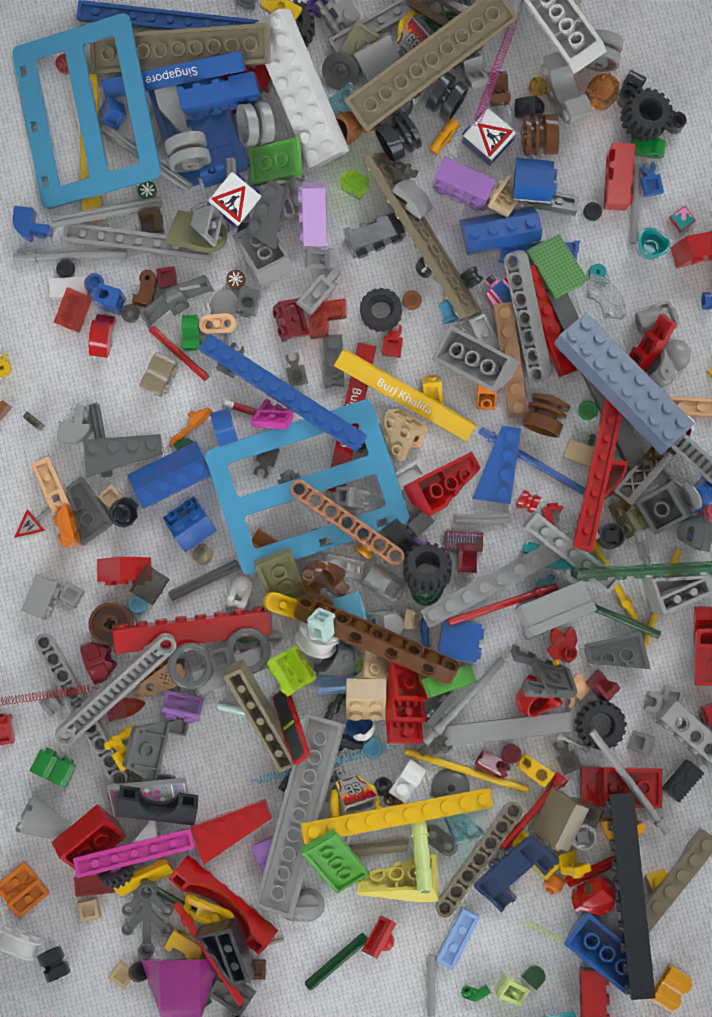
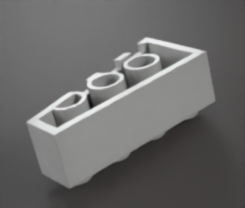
[187,643,270,696]

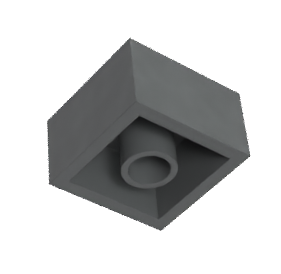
[635,479,693,535]

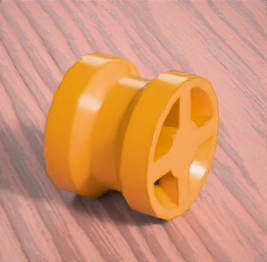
[354,537,378,560]

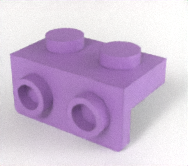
[161,690,204,724]

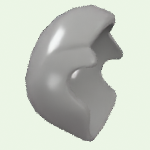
[664,339,691,370]

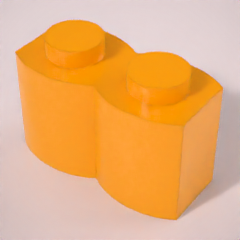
[651,963,693,1013]

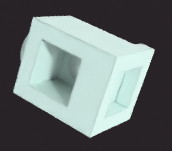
[307,607,335,643]

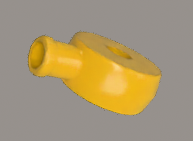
[0,353,12,377]

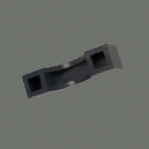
[115,785,198,826]

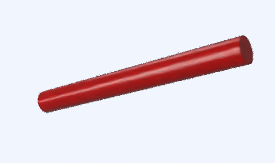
[149,326,210,381]

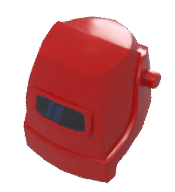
[571,877,618,915]

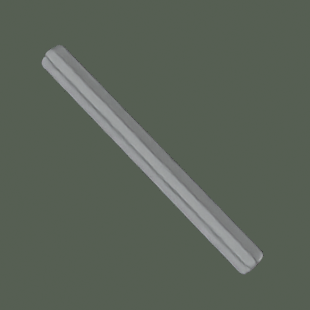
[100,124,192,192]
[50,196,163,228]

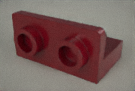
[272,298,310,342]

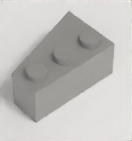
[641,574,712,616]

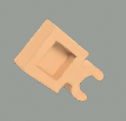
[560,673,590,708]

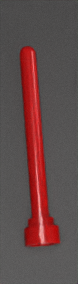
[501,771,568,849]

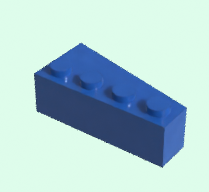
[176,71,263,121]

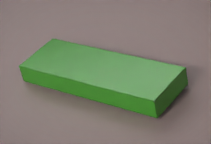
[422,664,477,698]

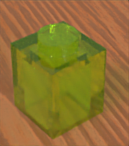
[340,168,370,201]

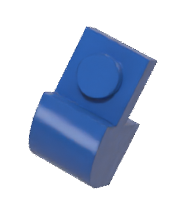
[12,206,53,242]
[210,408,238,446]

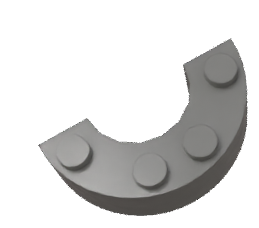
[541,52,593,124]

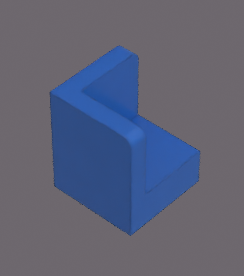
[99,96,127,130]

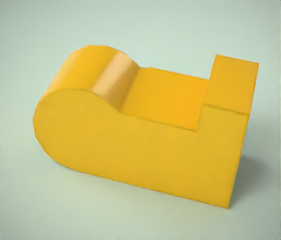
[516,753,555,788]
[164,927,202,958]

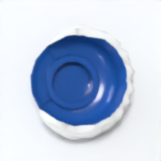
[346,719,375,741]

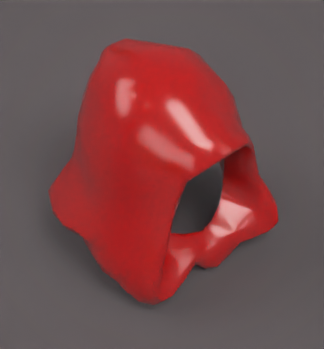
[515,675,563,717]

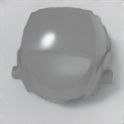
[646,348,677,388]
[366,608,404,635]

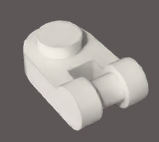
[226,576,253,609]

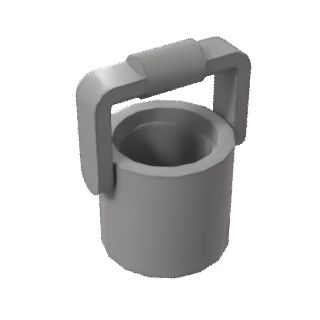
[634,301,679,335]
[361,563,406,605]

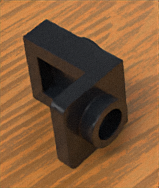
[515,95,545,119]

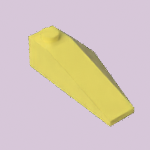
[357,854,440,902]

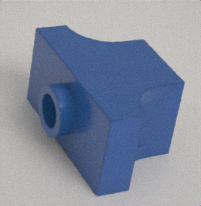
[686,476,712,513]

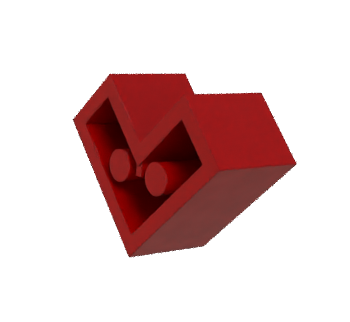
[97,557,152,586]

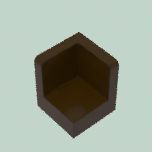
[138,209,165,233]

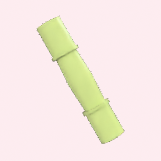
[411,820,433,895]

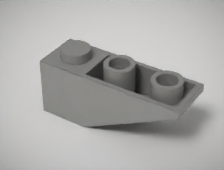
[154,85,192,134]

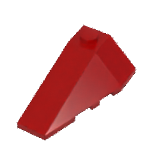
[403,452,480,516]

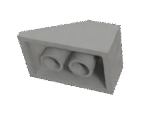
[232,228,294,287]

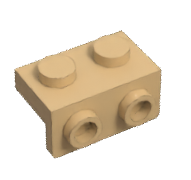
[488,176,520,218]

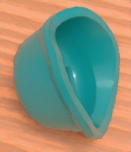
[638,227,671,260]

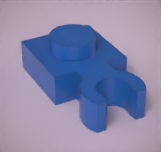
[640,162,664,197]

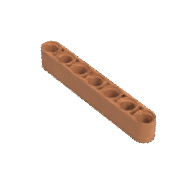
[290,480,404,565]

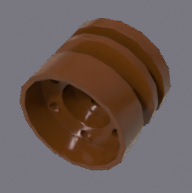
[521,114,559,156]
[521,393,570,438]

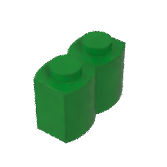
[29,747,77,788]

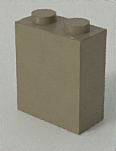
[531,788,589,852]

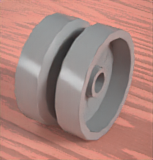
[584,29,624,72]
[236,102,275,147]
[165,131,211,173]

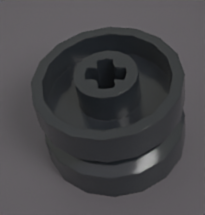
[425,72,470,122]

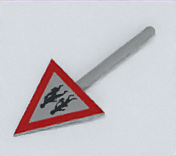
[14,499,60,538]

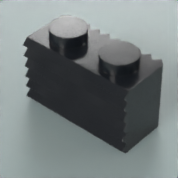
[662,760,704,802]

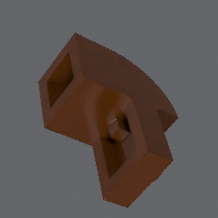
[487,71,511,106]

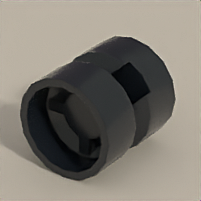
[596,523,626,550]
[37,945,71,983]

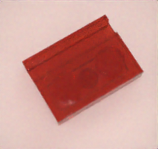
[53,287,93,333]

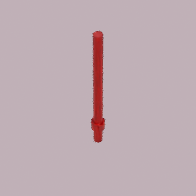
[447,583,558,626]
[173,901,245,1006]

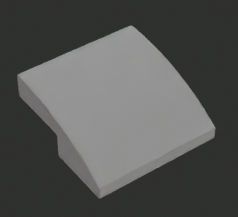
[354,34,401,82]
[392,177,433,219]

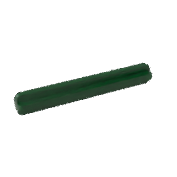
[305,932,368,991]

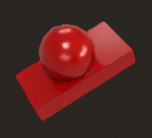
[362,916,397,959]

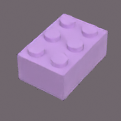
[298,181,327,246]

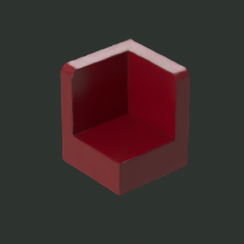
[457,542,478,573]
[585,670,621,702]

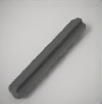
[89,403,112,478]
[168,560,240,601]

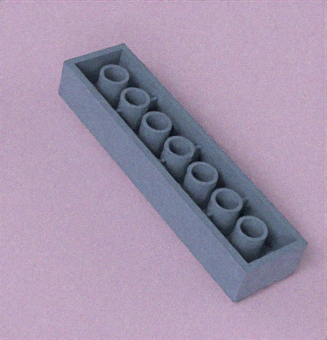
[554,312,695,455]

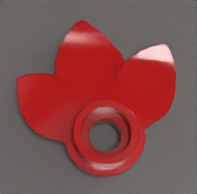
[547,627,578,663]

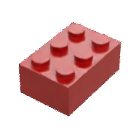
[51,804,127,870]

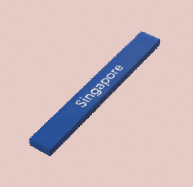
[101,51,246,98]

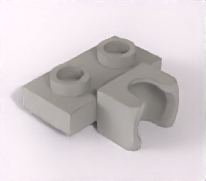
[643,685,685,725]

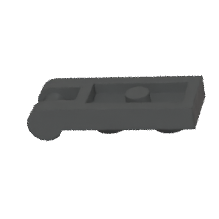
[323,334,345,388]

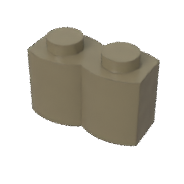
[139,352,179,397]

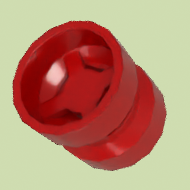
[516,489,541,514]

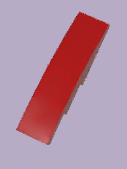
[629,314,677,373]

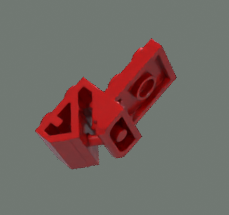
[693,606,712,686]

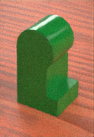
[630,138,666,159]
[182,314,201,351]

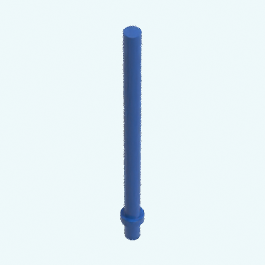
[478,427,585,495]

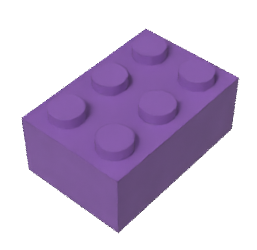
[433,156,496,211]

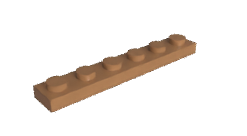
[493,302,528,418]

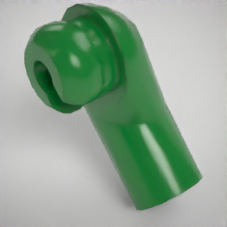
[461,984,491,1002]

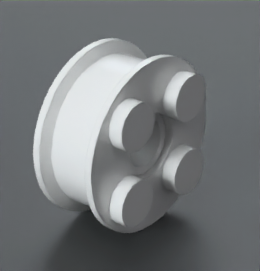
[295,622,340,659]
[0,925,42,961]

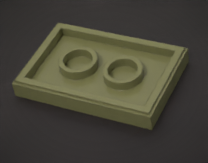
[253,547,306,600]

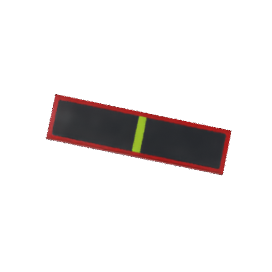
[272,690,311,765]

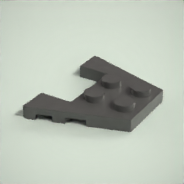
[511,645,578,698]
[122,718,189,781]

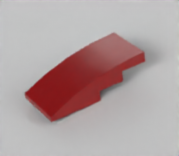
[386,661,428,744]
[580,766,663,808]

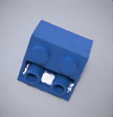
[163,497,217,552]

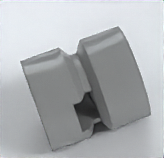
[572,822,597,851]

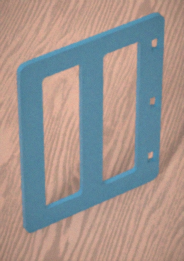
[12,13,162,209]
[205,400,409,575]

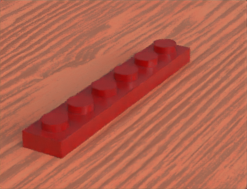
[519,264,577,378]

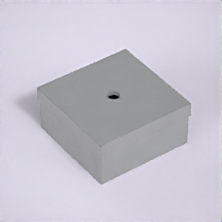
[515,580,597,640]

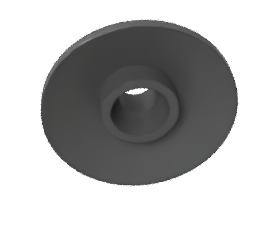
[322,52,359,90]
[431,768,470,798]

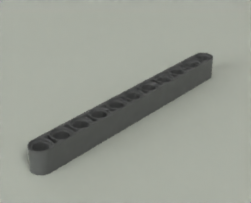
[546,289,650,477]

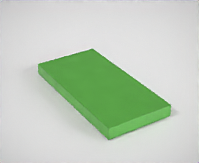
[300,829,370,894]

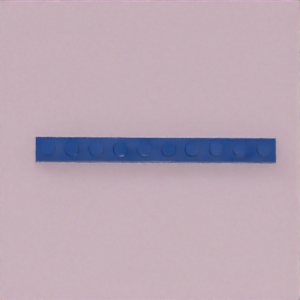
[76,0,260,30]
[199,334,367,452]

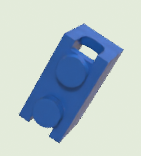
[92,283,126,315]

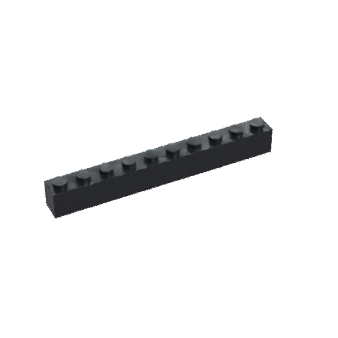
[605,792,656,1000]

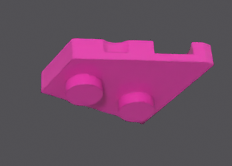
[251,399,295,429]

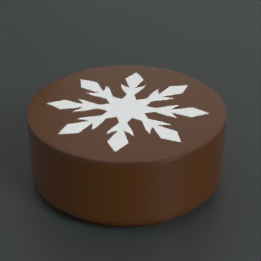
[226,270,246,290]

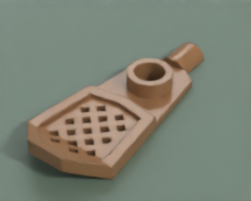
[132,663,186,699]

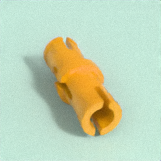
[428,119,460,156]

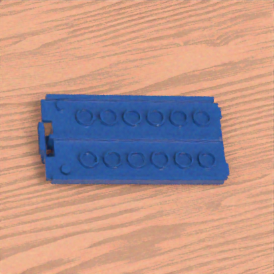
[148,76,250,190]

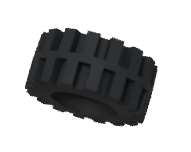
[97,864,135,889]

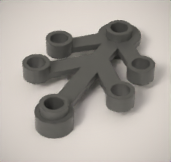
[121,881,173,959]

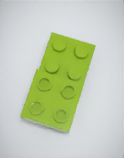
[267,645,317,697]

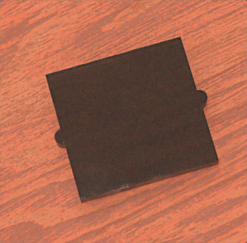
[129,564,170,606]

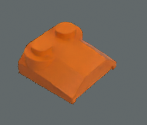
[53,505,82,548]

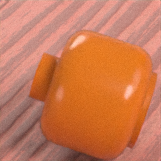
[543,873,565,895]

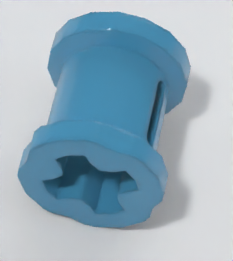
[438,301,459,324]

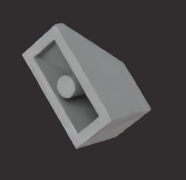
[191,205,223,246]

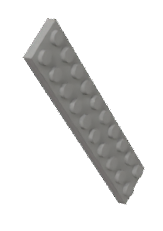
[255,714,345,919]

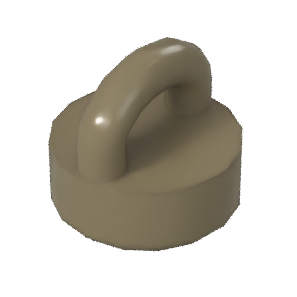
[192,544,213,565]

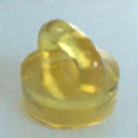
[529,77,548,96]

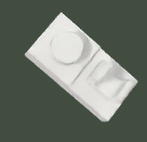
[326,554,365,580]

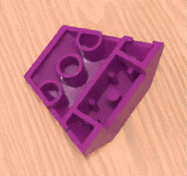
[141,957,216,1017]

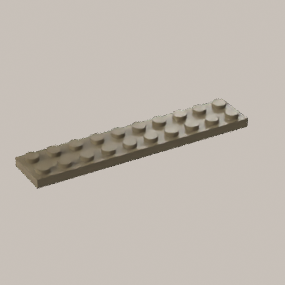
[344,0,519,132]
[90,23,271,75]
[363,153,482,319]

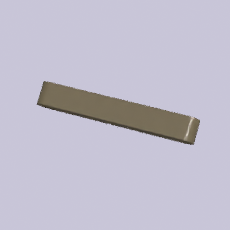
[435,801,522,918]

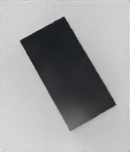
[382,518,418,557]

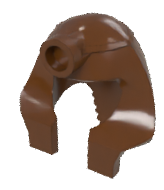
[301,560,350,605]

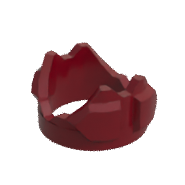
[80,642,117,685]

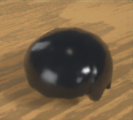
[109,497,138,528]

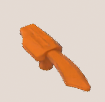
[169,407,213,447]

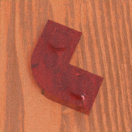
[309,298,347,339]

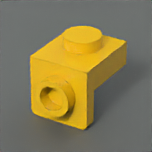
[558,850,591,879]

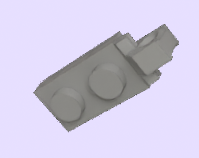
[297,268,340,315]

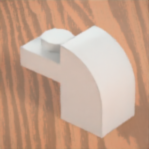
[389,758,426,803]

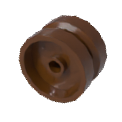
[89,603,135,645]

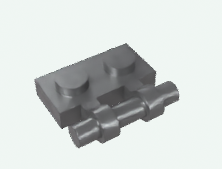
[314,0,361,35]

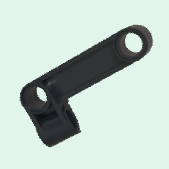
[616,69,687,134]

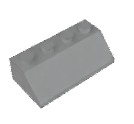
[432,325,520,393]

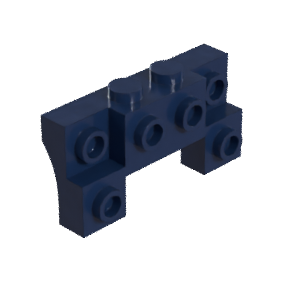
[474,833,560,913]

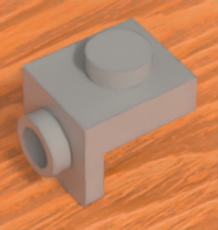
[305,248,335,271]

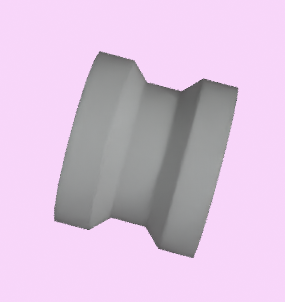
[39,691,64,716]

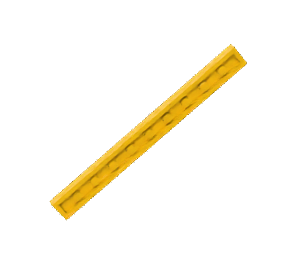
[300,787,493,844]

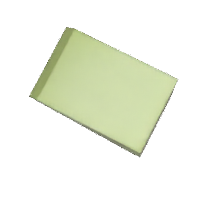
[494,973,530,1007]

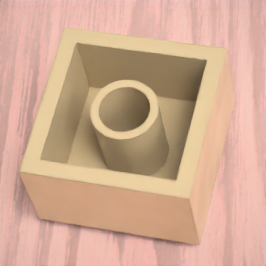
[346,679,386,721]

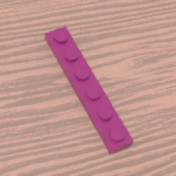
[73,828,195,878]

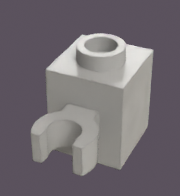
[334,486,370,509]

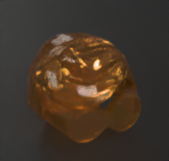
[585,73,619,111]

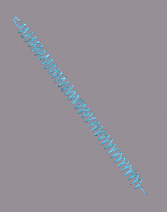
[251,744,395,784]

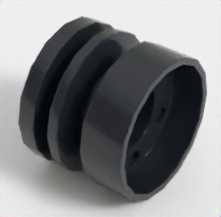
[374,112,422,163]

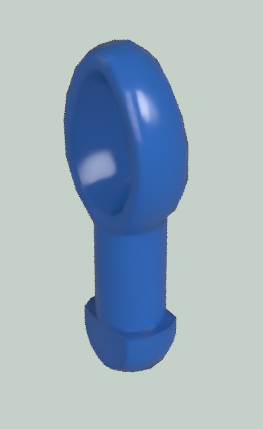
[420,617,430,648]

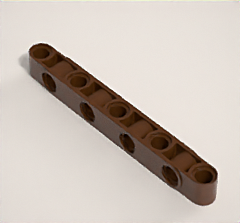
[293,595,460,684]

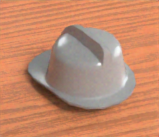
[282,889,325,921]

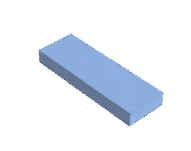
[435,907,480,970]

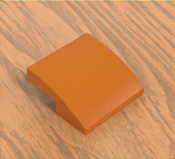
[0,860,50,919]

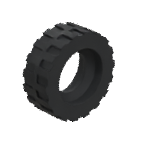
[360,288,402,332]

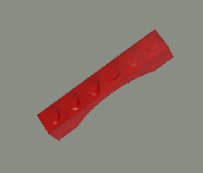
[168,855,278,955]

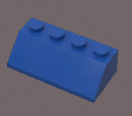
[459,206,542,254]
[128,441,211,509]
[564,911,627,995]

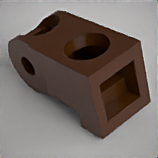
[132,270,157,307]

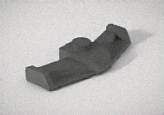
[140,275,214,329]

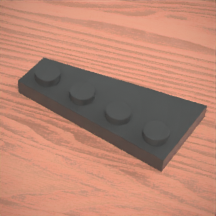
[83,434,162,479]

